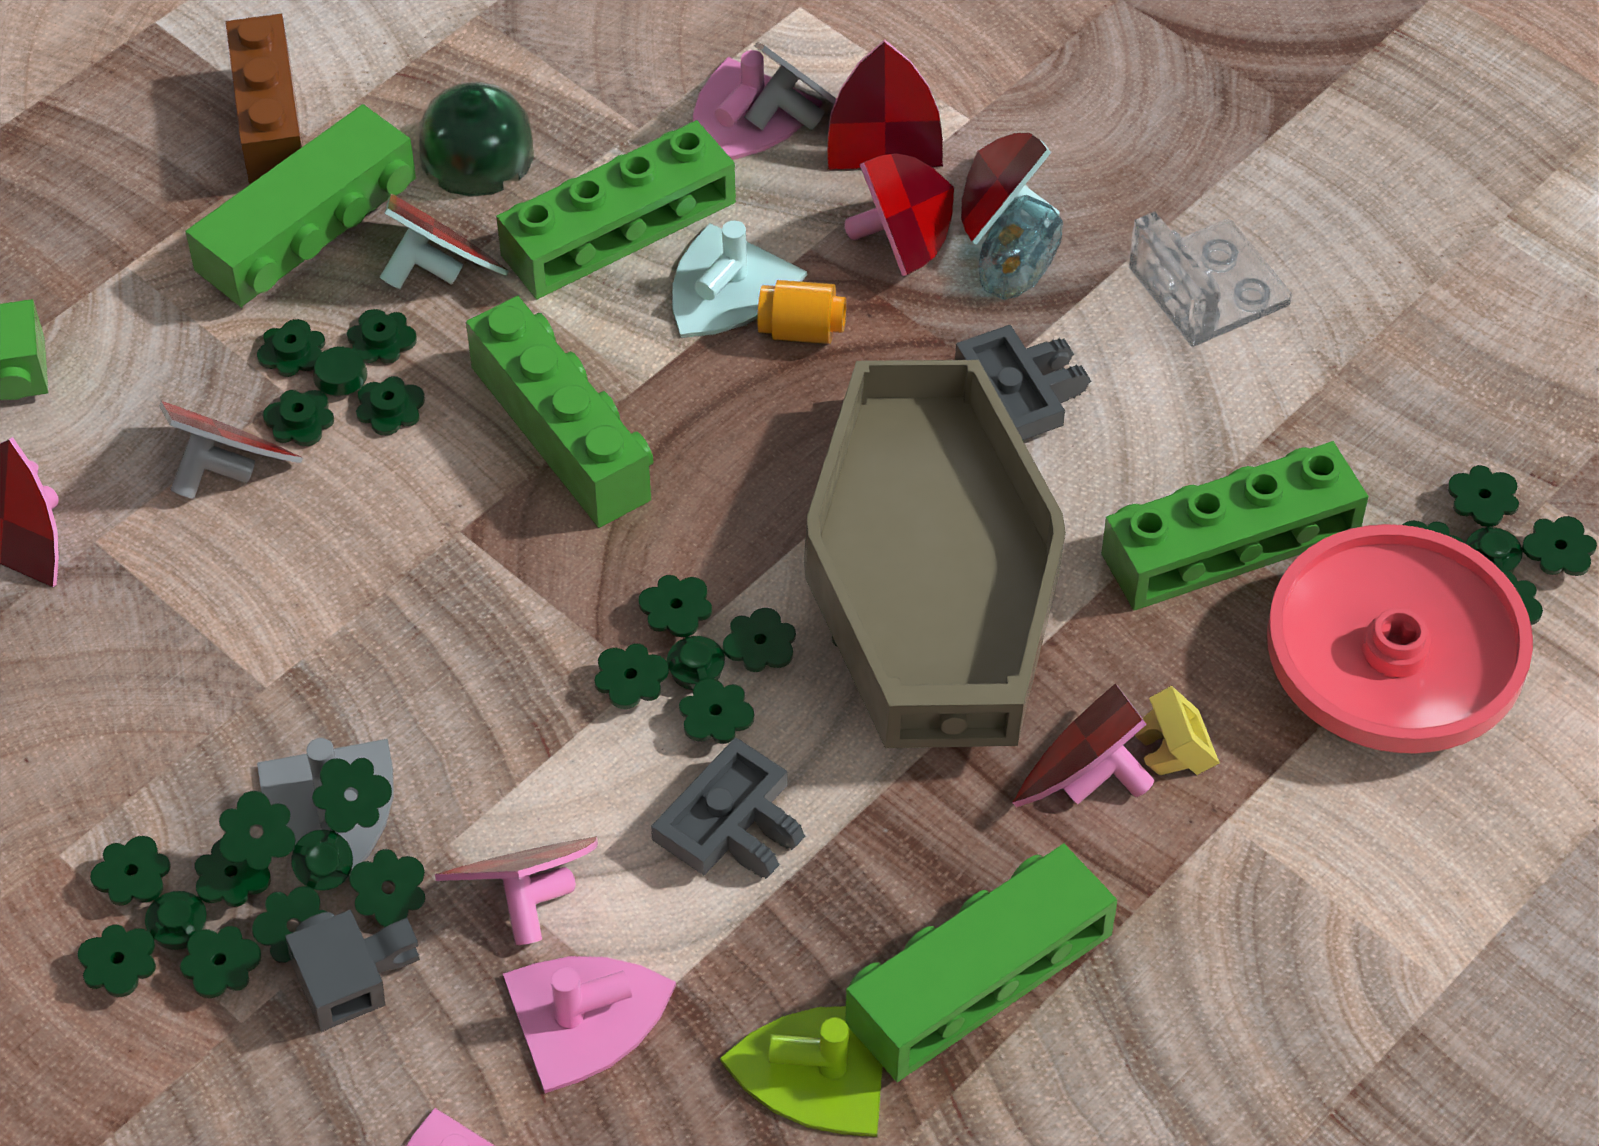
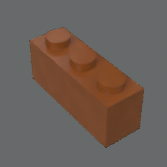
[225,13,303,185]

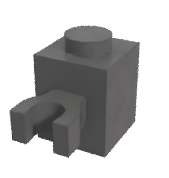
[285,909,420,1032]

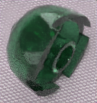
[418,81,534,197]

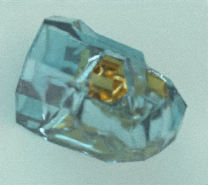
[978,195,1063,300]

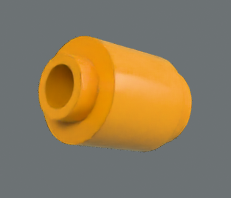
[757,280,846,344]

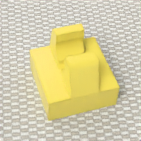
[1135,686,1220,775]

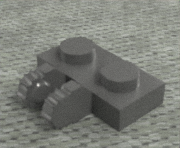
[955,324,1092,440]
[651,737,806,879]

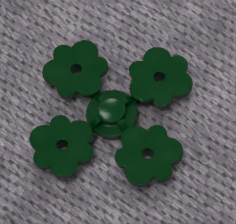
[257,309,425,446]
[1402,465,1597,625]
[594,575,796,744]
[219,758,425,963]
[78,836,271,998]

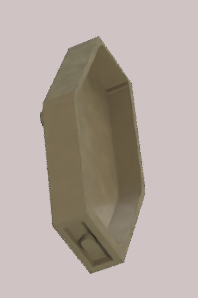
[804,360,1066,748]

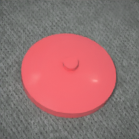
[1267,524,1533,753]

